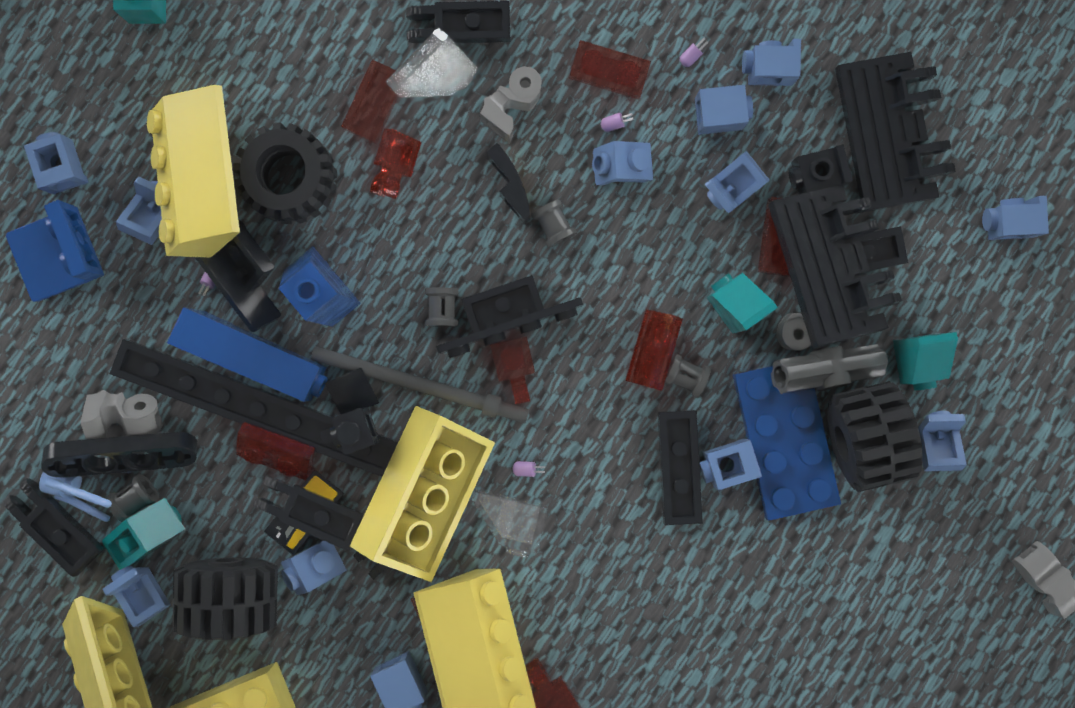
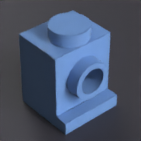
[742,39,801,86]
[24,132,89,194]
[982,196,1049,240]
[699,438,762,490]

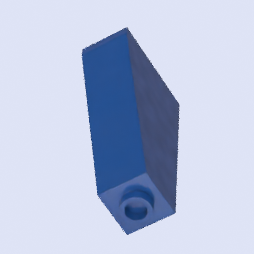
[279,246,361,327]
[167,307,328,402]

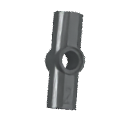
[771,344,889,394]

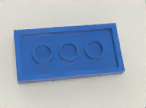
[733,366,841,521]

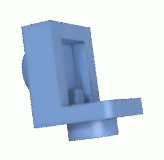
[592,141,653,185]
[705,151,770,213]
[116,177,162,245]
[918,411,967,471]
[281,540,347,595]
[102,565,171,627]

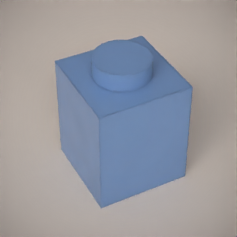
[695,85,753,135]
[370,651,428,708]

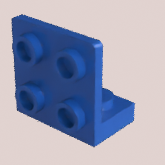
[6,200,104,302]

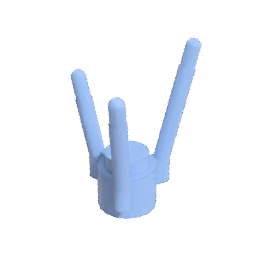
[39,472,131,522]

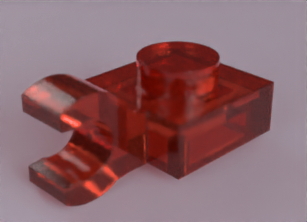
[370,128,422,199]
[490,336,536,405]
[525,657,582,708]

